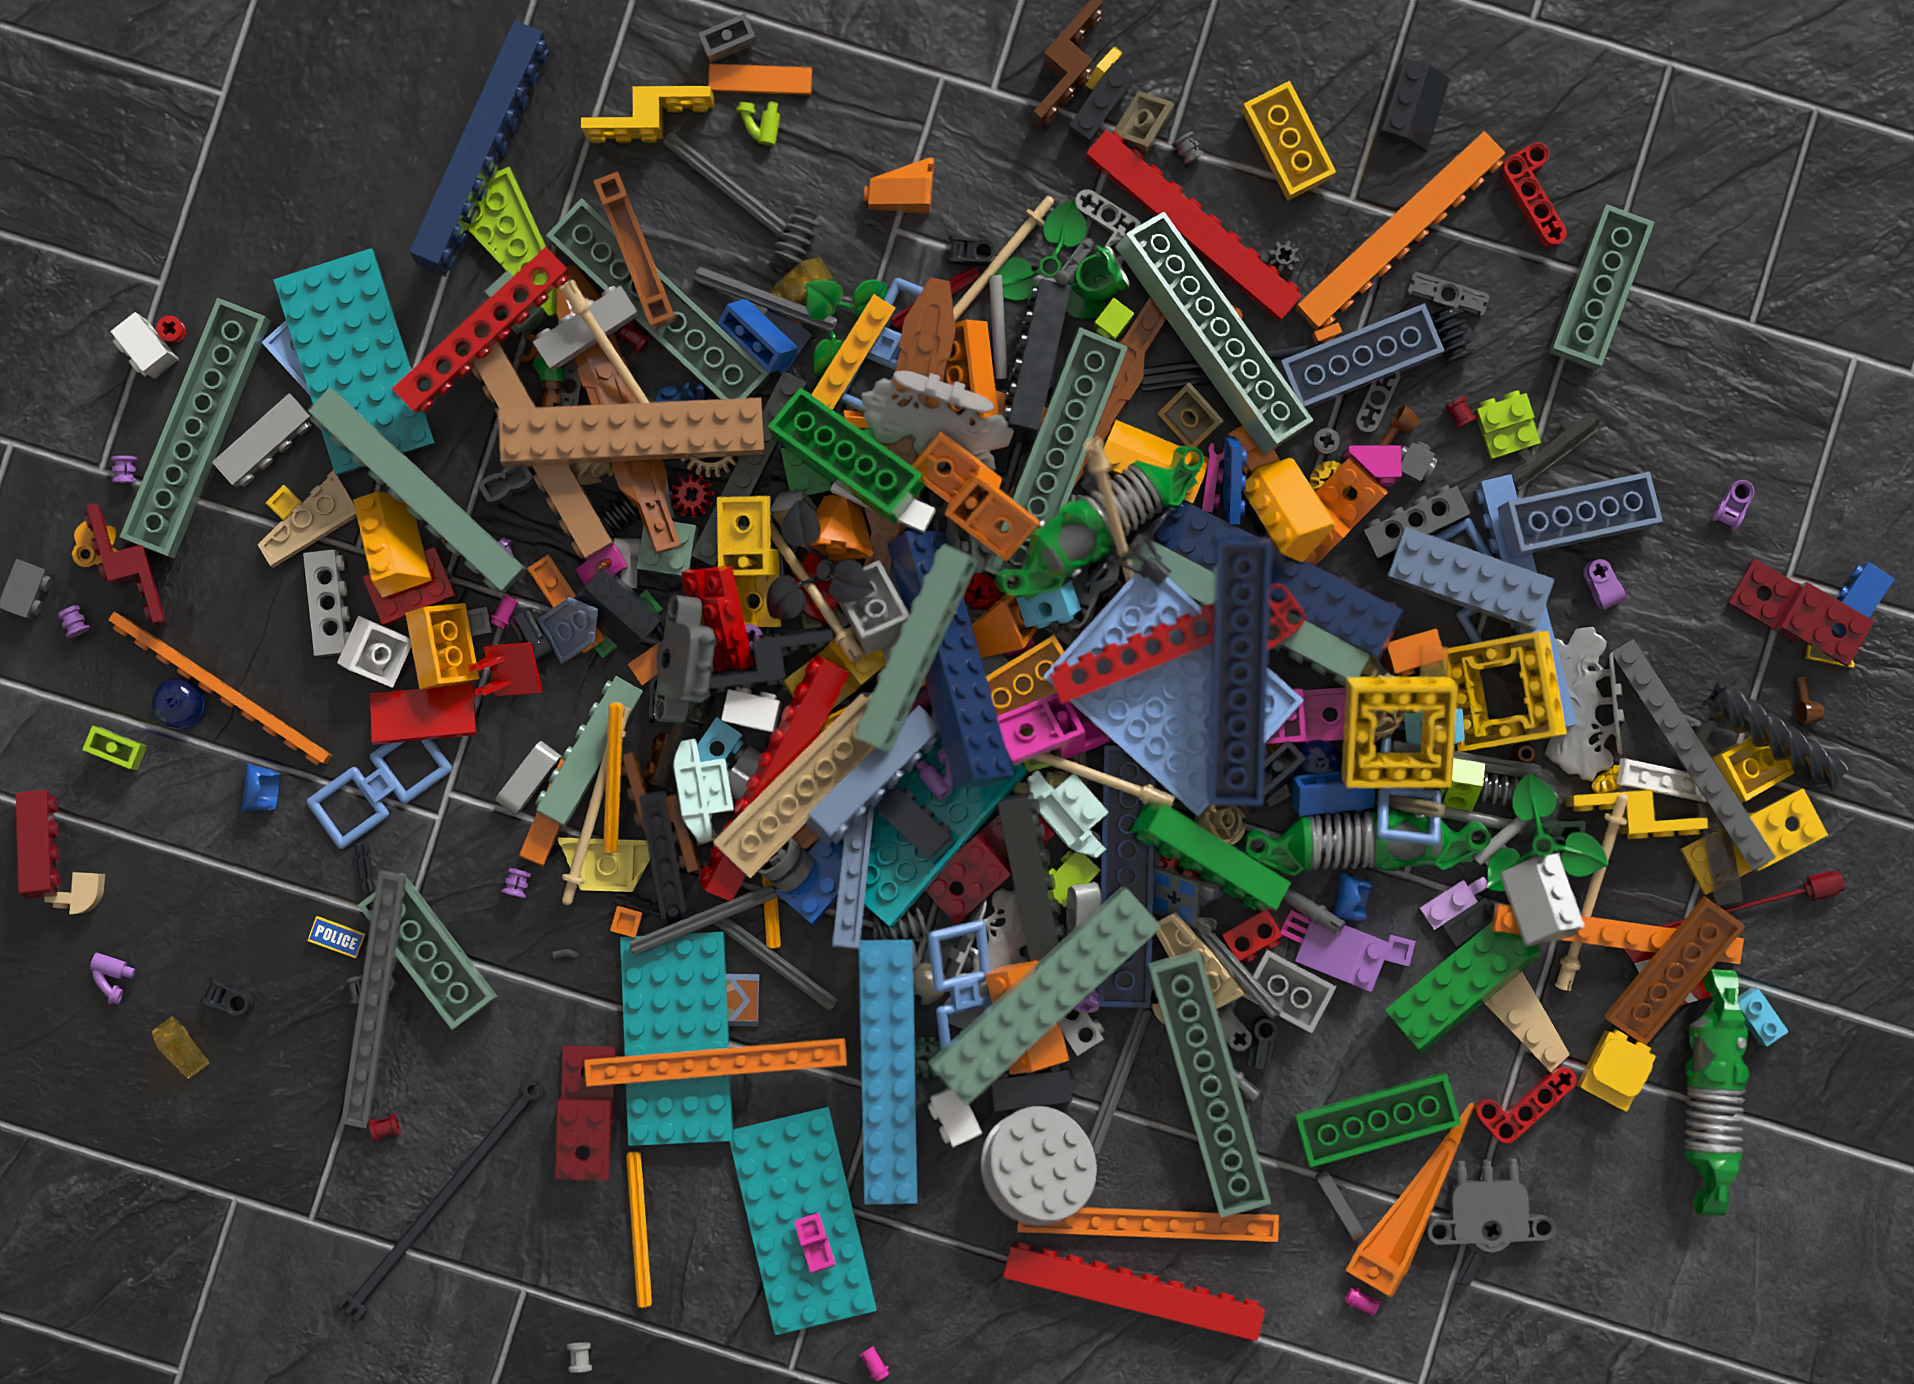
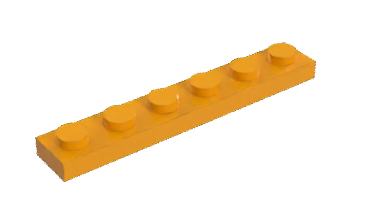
[811,294,896,410]

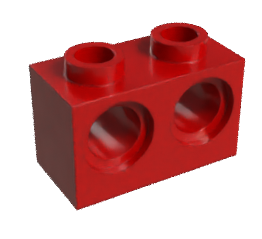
[1220,910,1283,964]

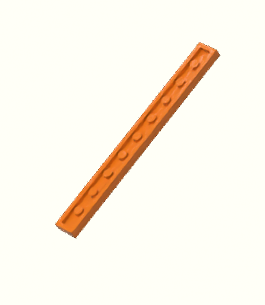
[109,612,333,765]
[1492,904,1744,964]
[585,1039,847,1086]
[1017,1207,1279,1242]

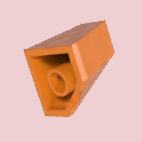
[864,158,934,214]
[800,494,873,562]
[972,594,1038,658]

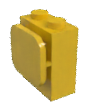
[1576,1029,1656,1112]

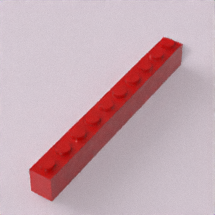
[1085,130,1302,323]
[699,654,850,901]
[1003,1241,1265,1341]

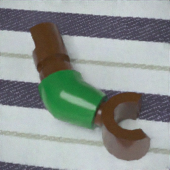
[518,333,564,408]

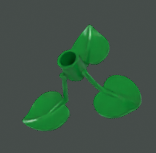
[989,200,1105,319]
[805,279,887,379]
[1487,774,1608,891]

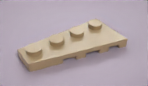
[258,470,357,568]
[1156,912,1247,1009]
[1484,972,1570,1072]

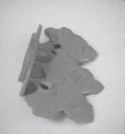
[861,371,1014,471]
[1545,627,1625,782]
[944,889,1029,1029]

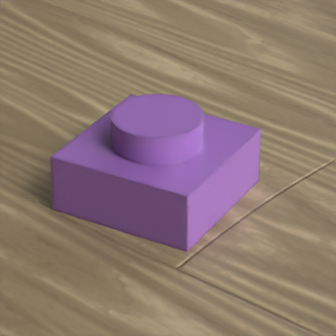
[1384,935,1416,966]

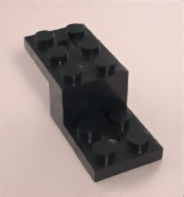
[708,625,833,692]

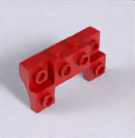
[681,566,754,672]

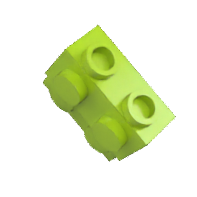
[1474,390,1541,460]

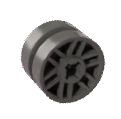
[758,837,814,892]

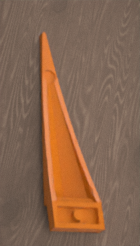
[1345,1103,1474,1297]

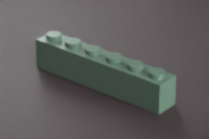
[535,676,643,828]

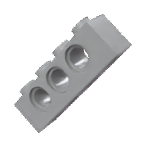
[303,550,351,657]

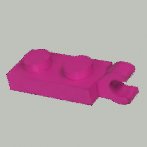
[1202,443,1224,515]

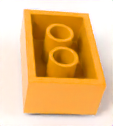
[405,603,479,689]

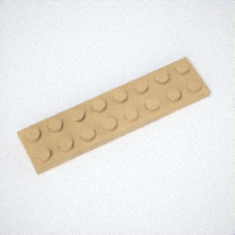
[713,694,876,878]

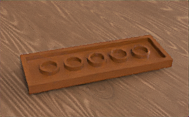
[1604,897,1745,1045]

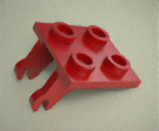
[468,642,542,696]

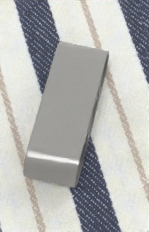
[495,741,562,816]
[1066,882,1101,936]

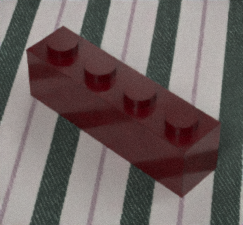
[16,789,61,899]

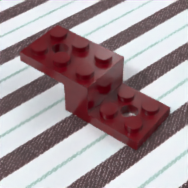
[84,503,167,627]
[1727,558,1875,667]
[925,814,1056,924]
[556,1045,616,1180]

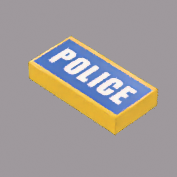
[307,916,366,958]

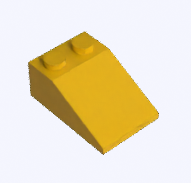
[1711,737,1794,803]

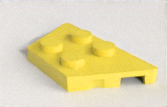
[558,838,650,892]

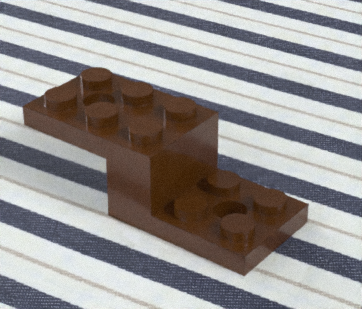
[1033,0,1103,129]
[621,752,702,872]

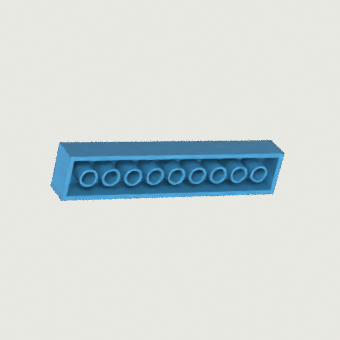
[859,940,917,1204]

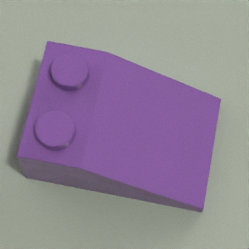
[1295,919,1391,992]

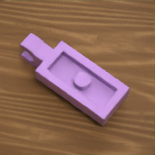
[1419,877,1487,930]

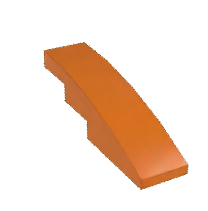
[519,758,565,866]

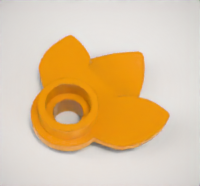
[72,521,118,567]

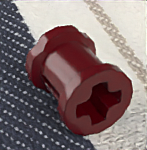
[618,320,652,354]
[1444,396,1477,429]
[369,1113,401,1142]

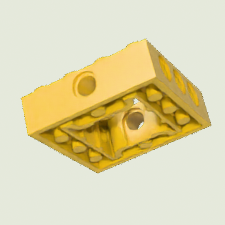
[1442,631,1567,752]
[1341,677,1457,788]

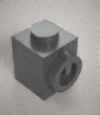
[1401,441,1437,484]

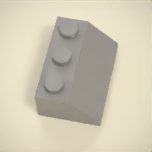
[832,560,910,655]
[1500,854,1584,946]
[1243,950,1336,1033]

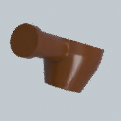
[1377,405,1419,446]
[1795,677,1824,726]
[1511,742,1537,764]

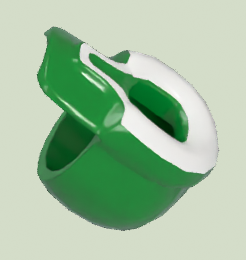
[1074,245,1130,301]

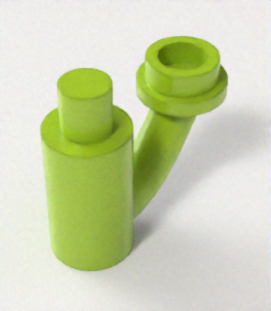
[736,102,780,146]

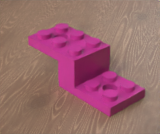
[1265,688,1346,744]
[997,693,1113,766]

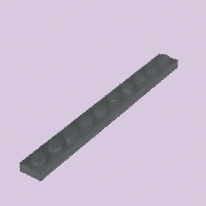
[1613,639,1776,872]
[341,871,407,1128]

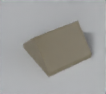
[1113,91,1174,155]
[1157,383,1224,448]

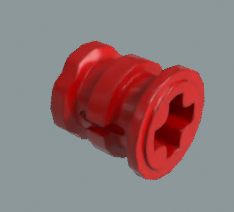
[156,315,186,343]

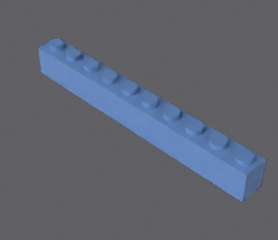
[1475,474,1577,728]

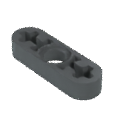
[1355,372,1400,434]
[1315,1169,1365,1241]

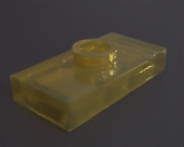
[1420,647,1448,677]

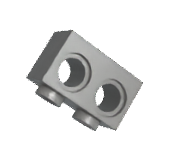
[1059,1004,1105,1056]

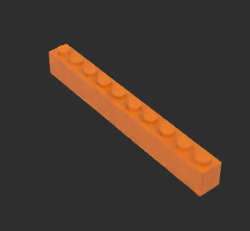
[1295,131,1505,331]

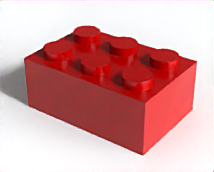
[363,547,458,627]

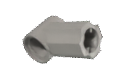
[614,537,641,589]

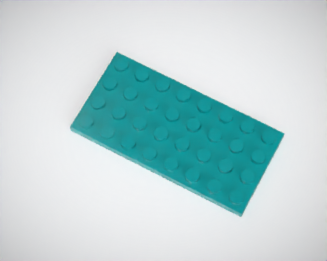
[273,248,435,475]
[838,733,1029,928]
[620,932,733,1146]
[730,1106,877,1335]

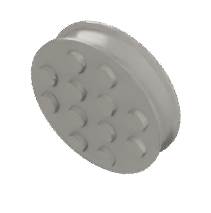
[981,1106,1096,1226]

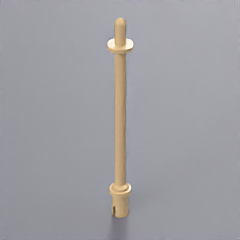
[953,196,1054,322]
[559,280,650,403]
[1085,438,1135,588]
[770,513,865,664]
[562,706,631,905]
[1033,753,1175,808]
[1555,793,1628,991]

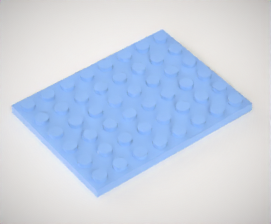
[1043,568,1303,816]

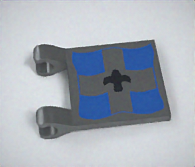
[1153,866,1219,935]

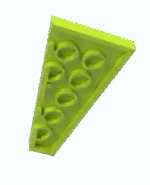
[467,167,556,317]

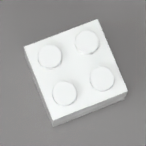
[111,312,179,379]
[337,616,411,688]
[721,686,782,733]
[928,1087,981,1147]

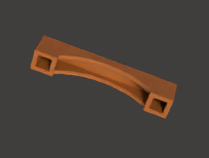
[594,172,677,330]

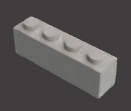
[533,286,640,371]
[212,394,312,488]

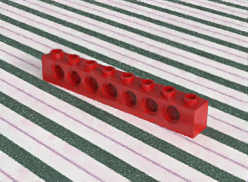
[392,247,570,414]
[1050,603,1213,704]

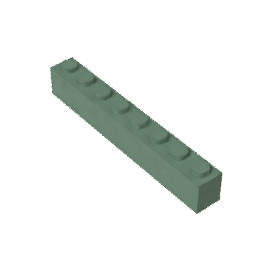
[855,544,979,752]

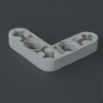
[1075,190,1141,280]

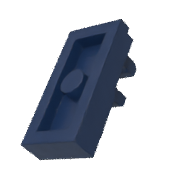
[655,382,712,403]

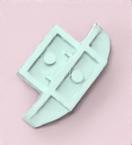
[673,739,733,843]
[1028,770,1108,858]

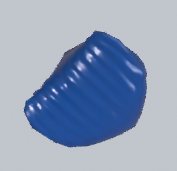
[241,763,280,812]
[1332,871,1372,921]

